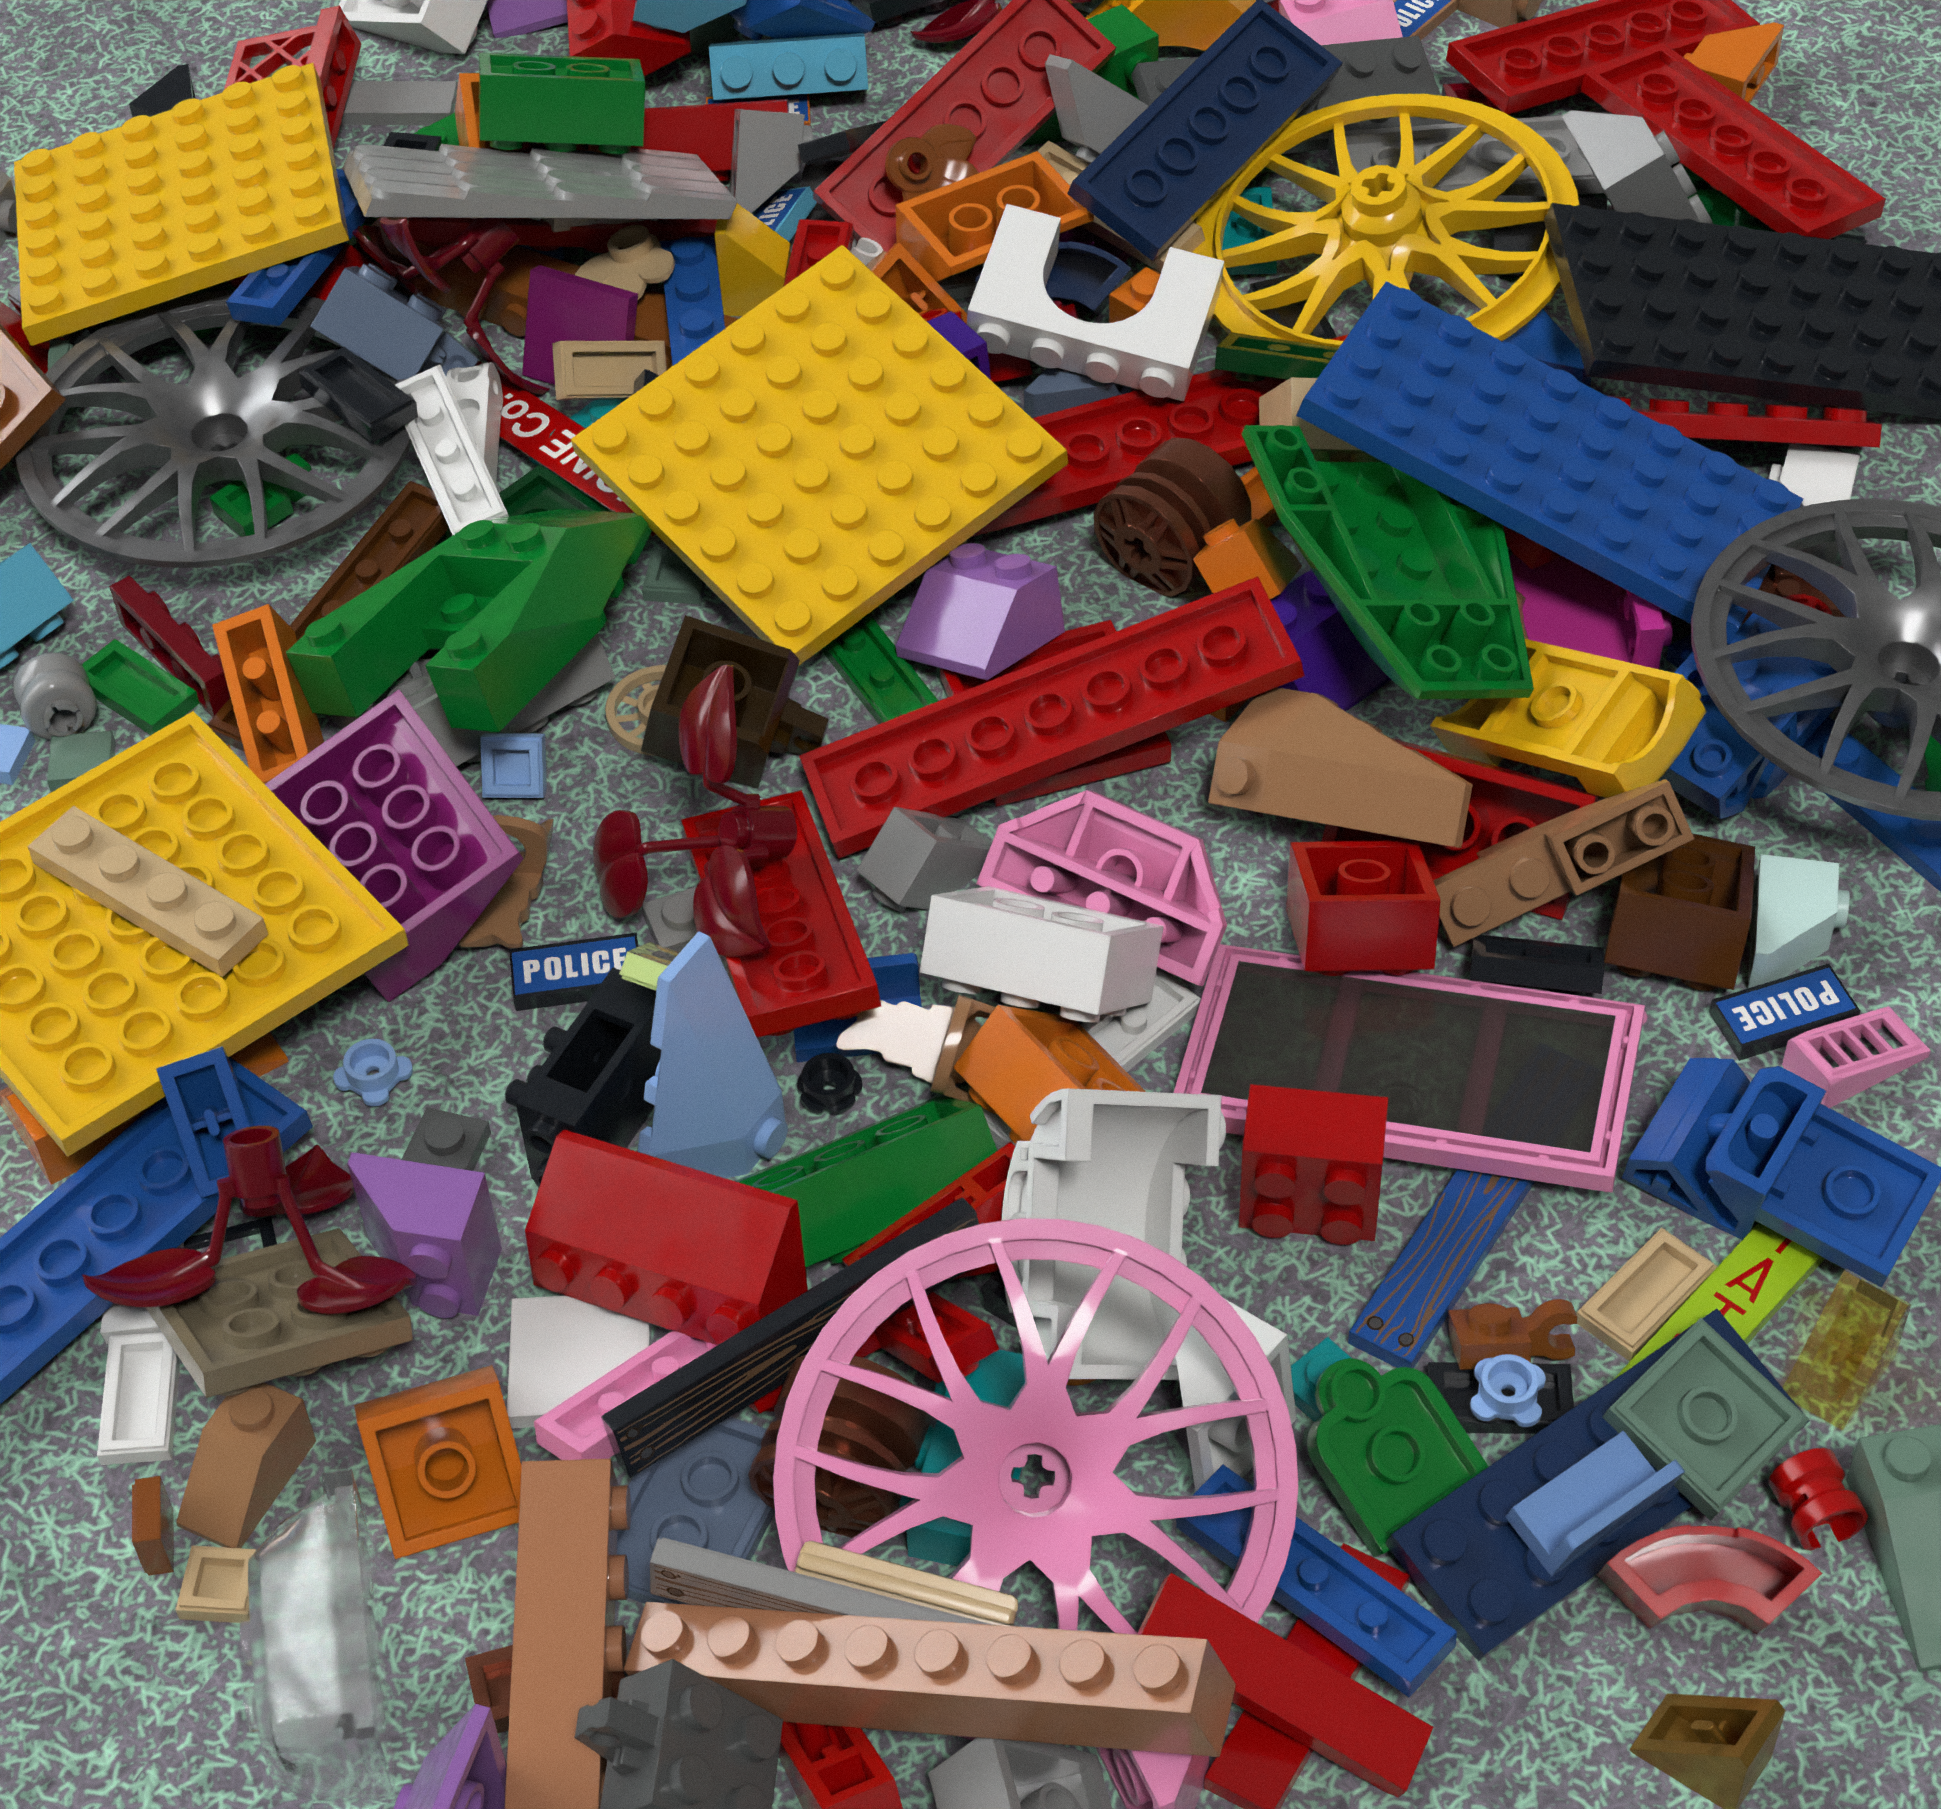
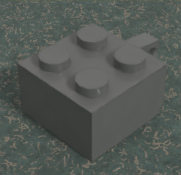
[574,1659,783,1809]

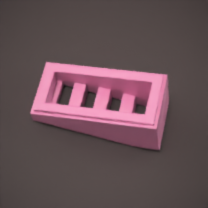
[1782,1006,1931,1108]

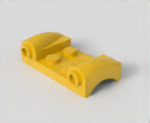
[1430,639,1706,798]

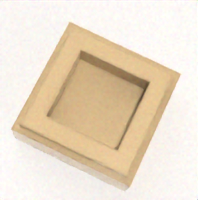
[176,1546,266,1624]

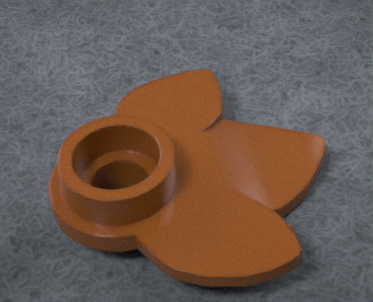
[885,124,979,202]

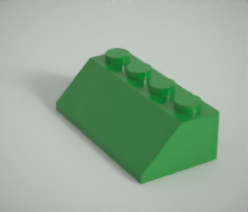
[736,1095,997,1276]

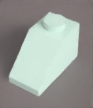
[1748,854,1850,988]

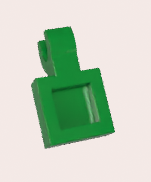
[209,453,312,537]

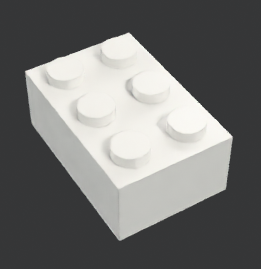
[920,886,1164,1022]

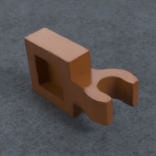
[1448,1299,1578,1370]

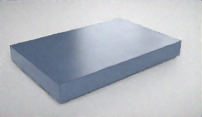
[617,1417,775,1605]

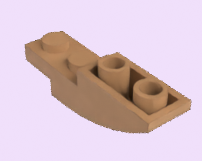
[1433,779,1694,947]

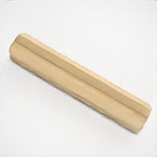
[795,1541,1018,1626]

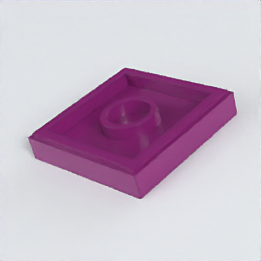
[522,265,638,385]

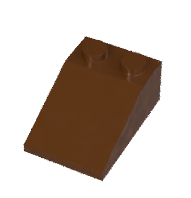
[1604,834,1755,991]

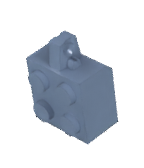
[310,263,480,380]

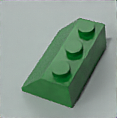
[479,52,645,154]

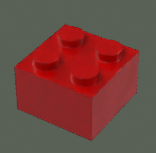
[1286,840,1441,976]
[1239,1084,1388,1245]

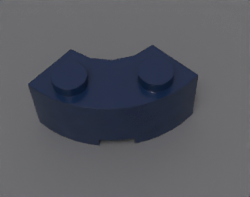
[975,241,1134,316]

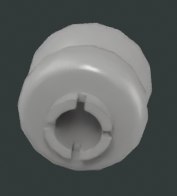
[13,652,97,740]

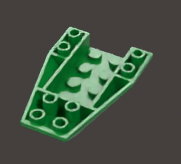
[1242,425,1534,700]

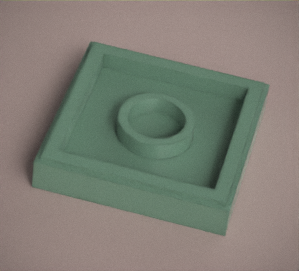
[1602,1318,1810,1521]

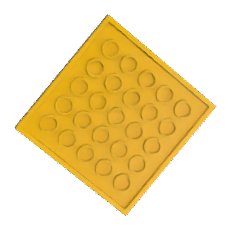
[14,63,349,346]
[571,245,1068,666]
[0,711,409,1157]

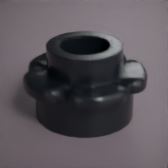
[797,1053,862,1114]

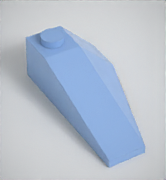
[638,931,788,1178]

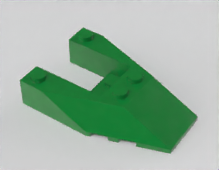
[286,509,652,733]

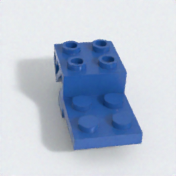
[1659,613,1838,819]
[1622,1058,1941,1289]

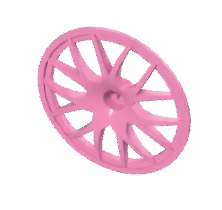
[773,1218,1298,1741]

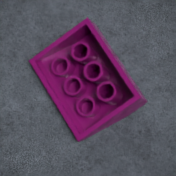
[265,689,524,1002]

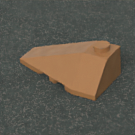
[1208,687,1473,848]

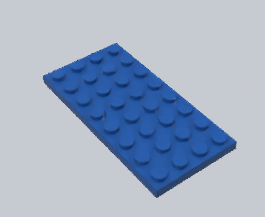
[1296,281,1804,644]

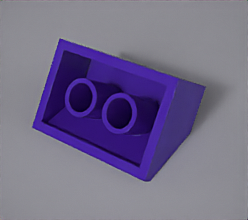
[1270,569,1391,711]

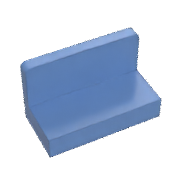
[1505,1431,1686,1577]

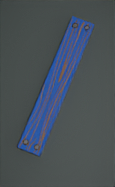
[1348,1046,1600,1368]

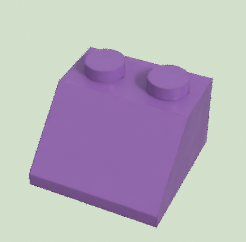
[896,543,1065,680]
[347,1152,502,1318]

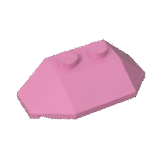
[976,790,1227,986]

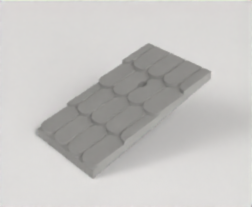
[343,144,738,222]

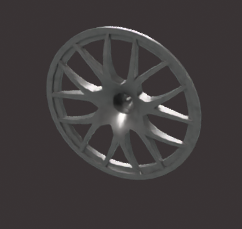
[15,289,417,568]
[1691,499,1941,821]

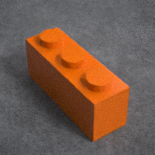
[212,604,324,784]

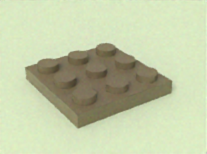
[145,1228,413,1398]

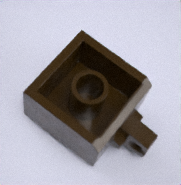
[641,615,829,789]

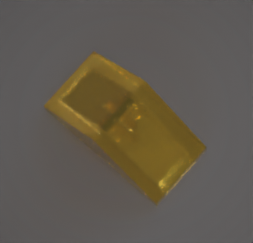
[1783,1269,1912,1430]

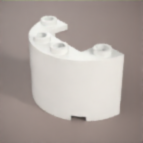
[1002,1088,1226,1380]

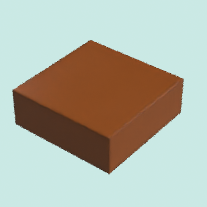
[132,1476,174,1576]

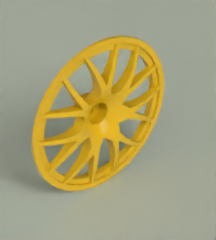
[1192,94,1579,348]

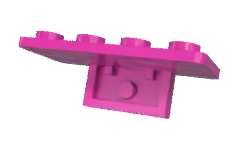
[1509,554,1672,669]

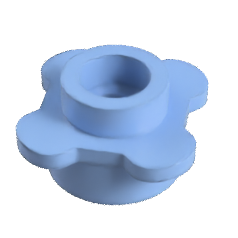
[333,1039,413,1106]
[1470,1354,1546,1427]

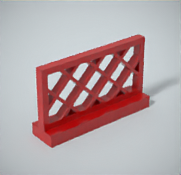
[224,5,362,151]

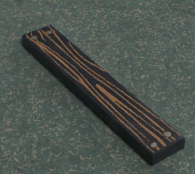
[601,1197,979,1478]

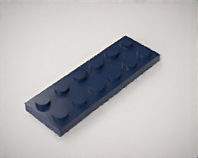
[1067,0,1343,261]
[1385,1309,1810,1661]

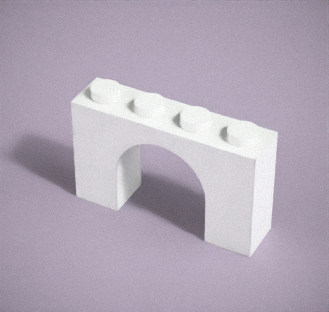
[967,204,1225,402]

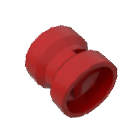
[1768,1448,1868,1551]

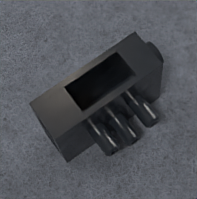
[505,967,661,1187]

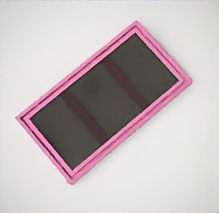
[1174,944,1647,1193]

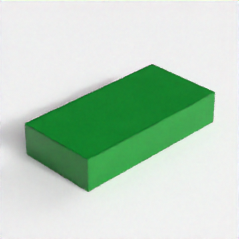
[82,639,199,735]

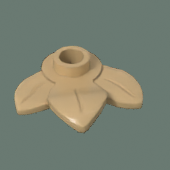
[575,225,675,300]

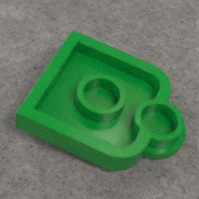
[1307,1358,1489,1558]

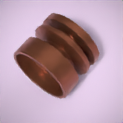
[1093,438,1252,596]
[748,1355,932,1538]

